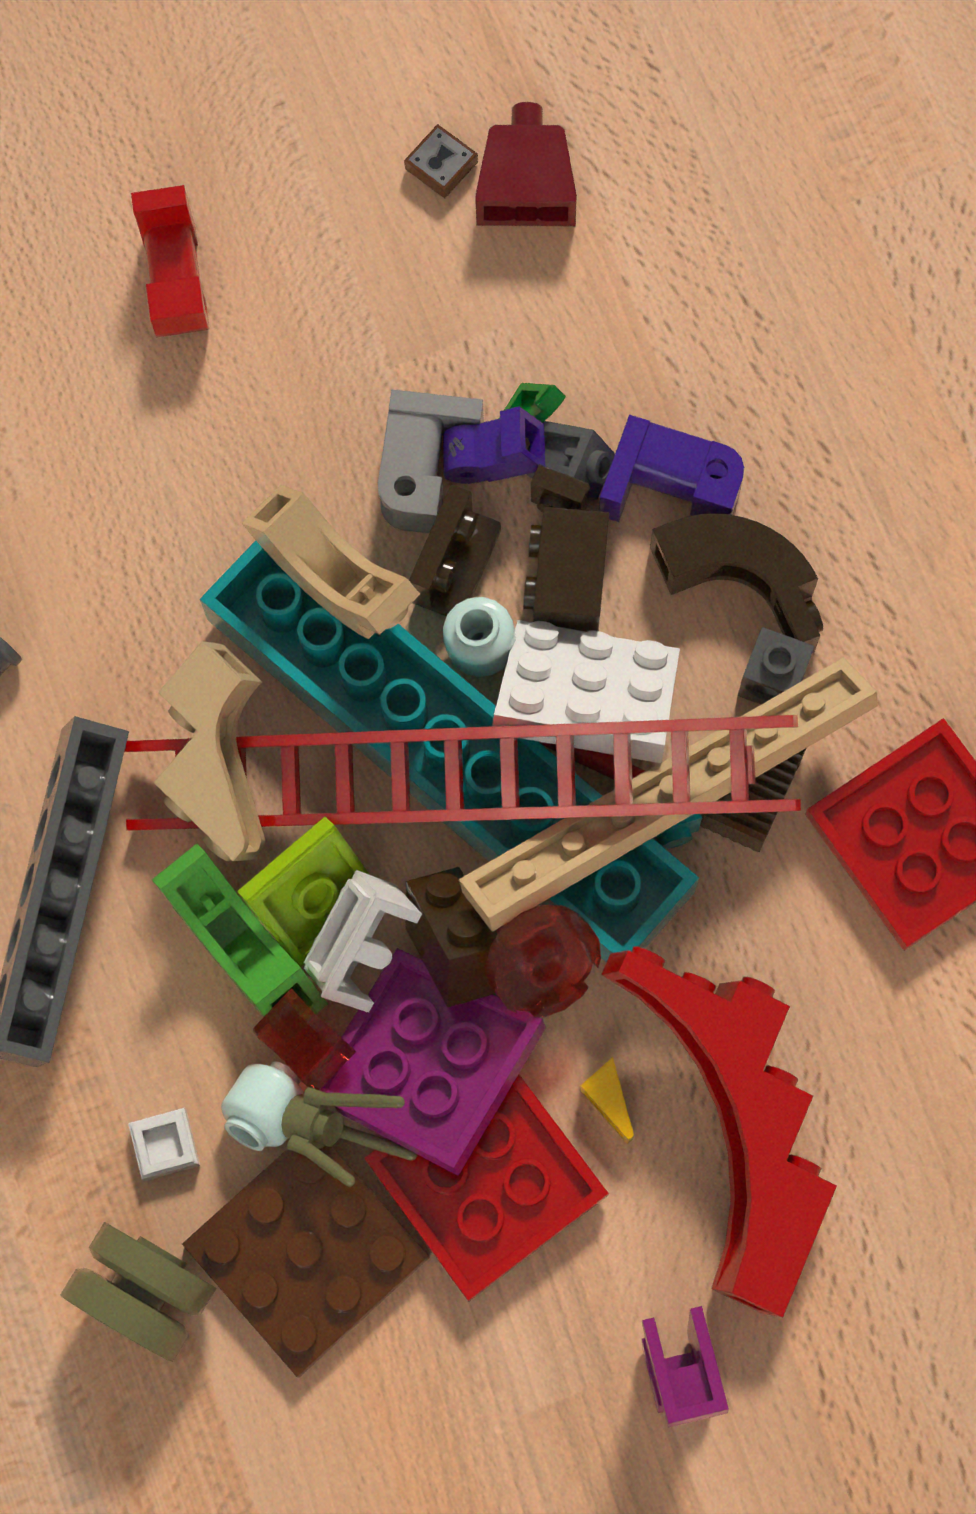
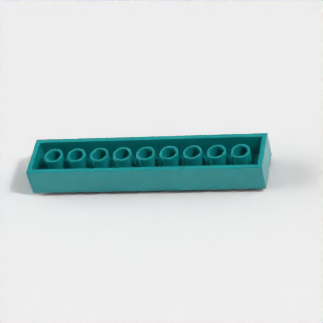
[200,540,699,962]

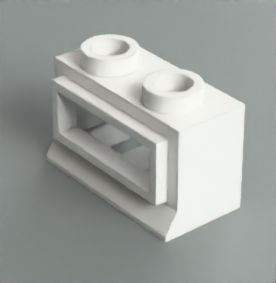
[304,870,422,1013]

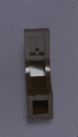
[650,514,823,653]

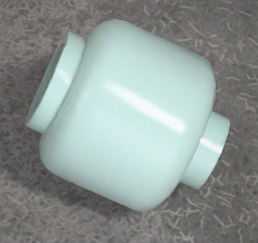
[442,597,516,677]
[221,1061,304,1151]

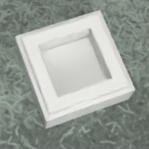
[128,1108,200,1181]

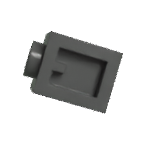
[527,421,615,500]

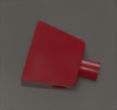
[475,102,577,226]

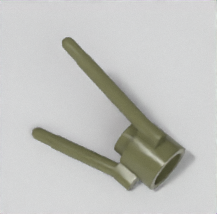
[281,1087,417,1187]

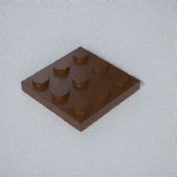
[182,1146,430,1378]

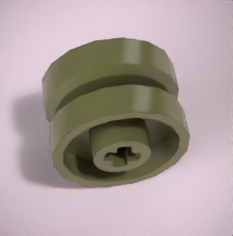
[60,1222,216,1362]

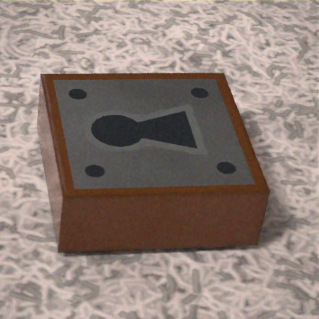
[404,124,478,199]

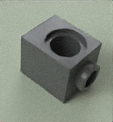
[738,627,815,704]

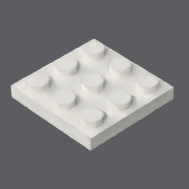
[492,620,680,763]

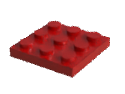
[805,718,976,951]
[364,1074,609,1302]

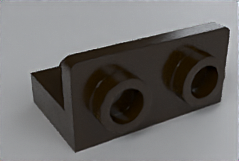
[409,484,501,616]

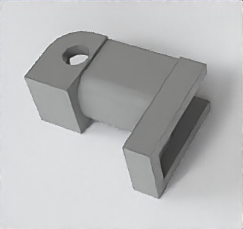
[378,389,484,533]

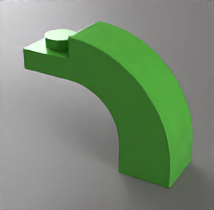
[152,844,328,1041]

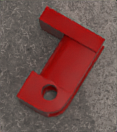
[131,185,209,338]

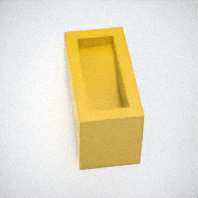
[580,1057,634,1144]

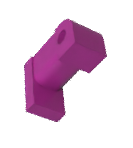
[641,1306,729,1428]

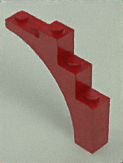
[601,946,837,1318]

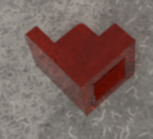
[253,989,357,1090]

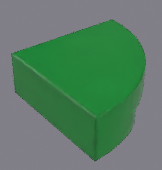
[498,383,566,423]

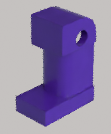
[599,414,744,522]

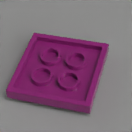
[310,948,546,1175]

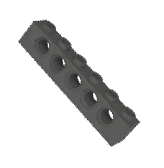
[0,716,129,1067]

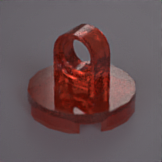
[486,905,601,1017]

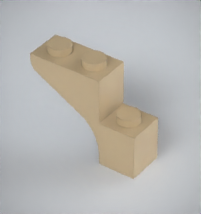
[154,641,265,861]

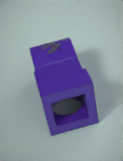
[443,406,546,484]

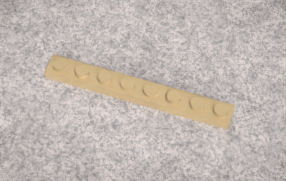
[459,657,878,932]

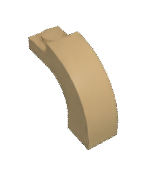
[242,485,420,639]

